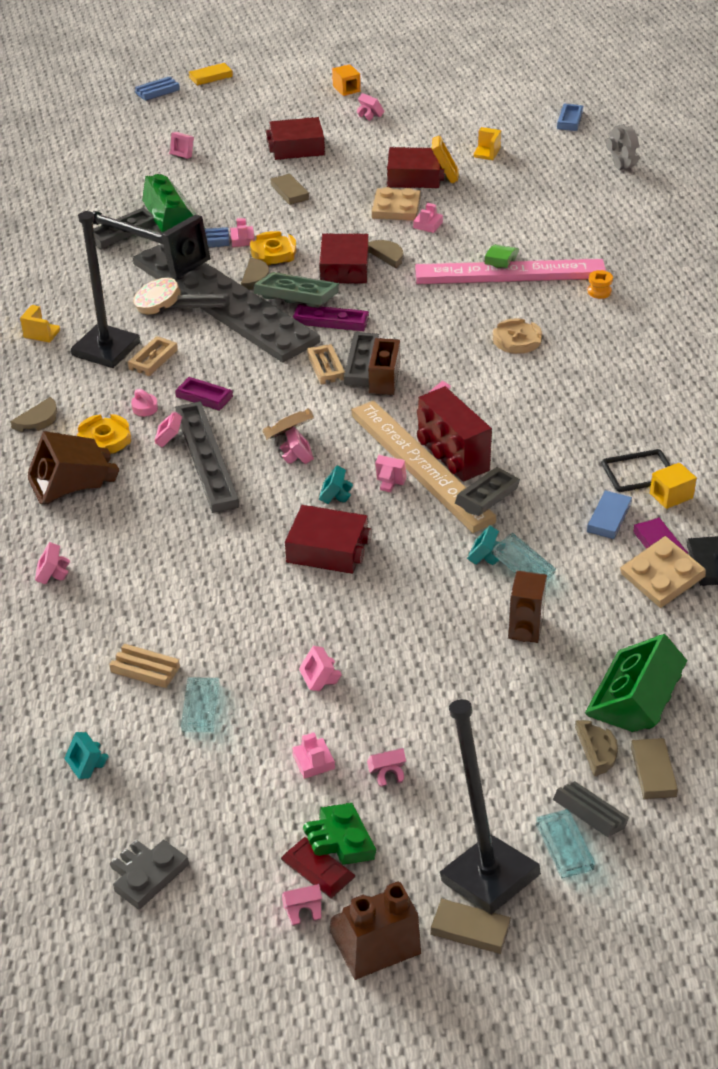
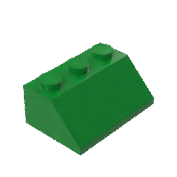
[142,174,205,232]
[585,633,688,732]

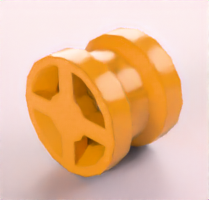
[587,270,613,299]

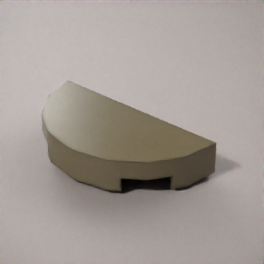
[369,240,403,268]
[241,258,269,290]
[10,397,58,432]
[575,720,618,777]

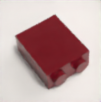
[266,117,325,160]
[387,147,444,188]
[319,234,369,284]
[285,504,372,574]

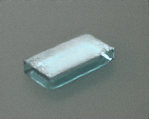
[492,533,556,580]
[181,677,220,732]
[536,809,595,879]

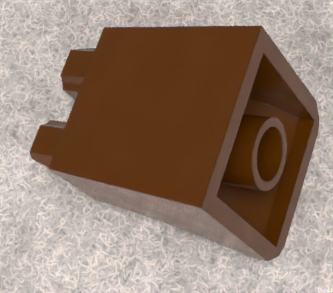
[28,431,119,505]
[330,881,421,980]

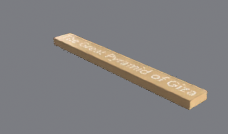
[351,400,496,533]

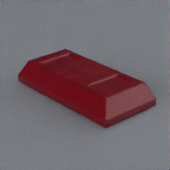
[281,837,355,899]

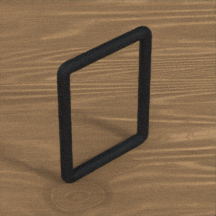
[601,449,671,492]

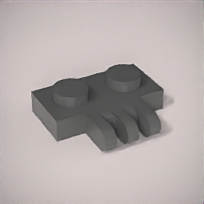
[110,839,189,910]

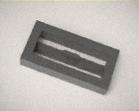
[553,781,630,837]

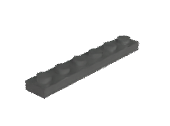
[175,401,240,513]

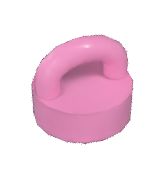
[131,389,158,417]

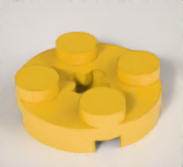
[250,231,297,266]
[77,414,131,454]

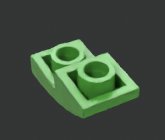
[484,244,519,268]

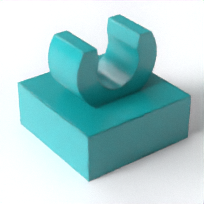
[319,465,353,504]
[467,525,505,565]
[64,732,109,779]

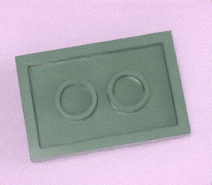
[254,272,339,307]

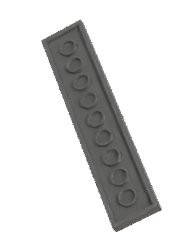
[133,243,320,363]

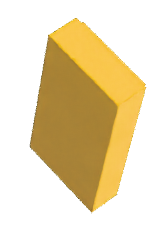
[189,63,233,86]
[432,135,459,183]

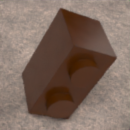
[368,338,401,395]
[508,570,547,643]

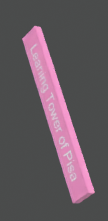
[415,259,606,284]

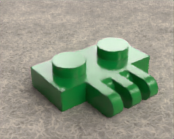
[303,803,377,865]

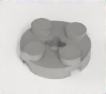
[606,124,639,169]

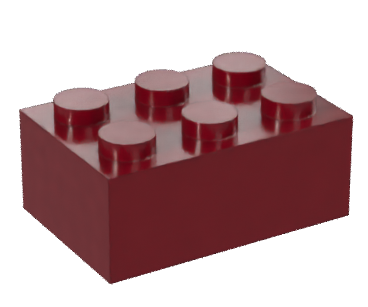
[416,386,492,482]

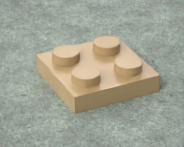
[372,187,421,221]
[620,536,706,608]

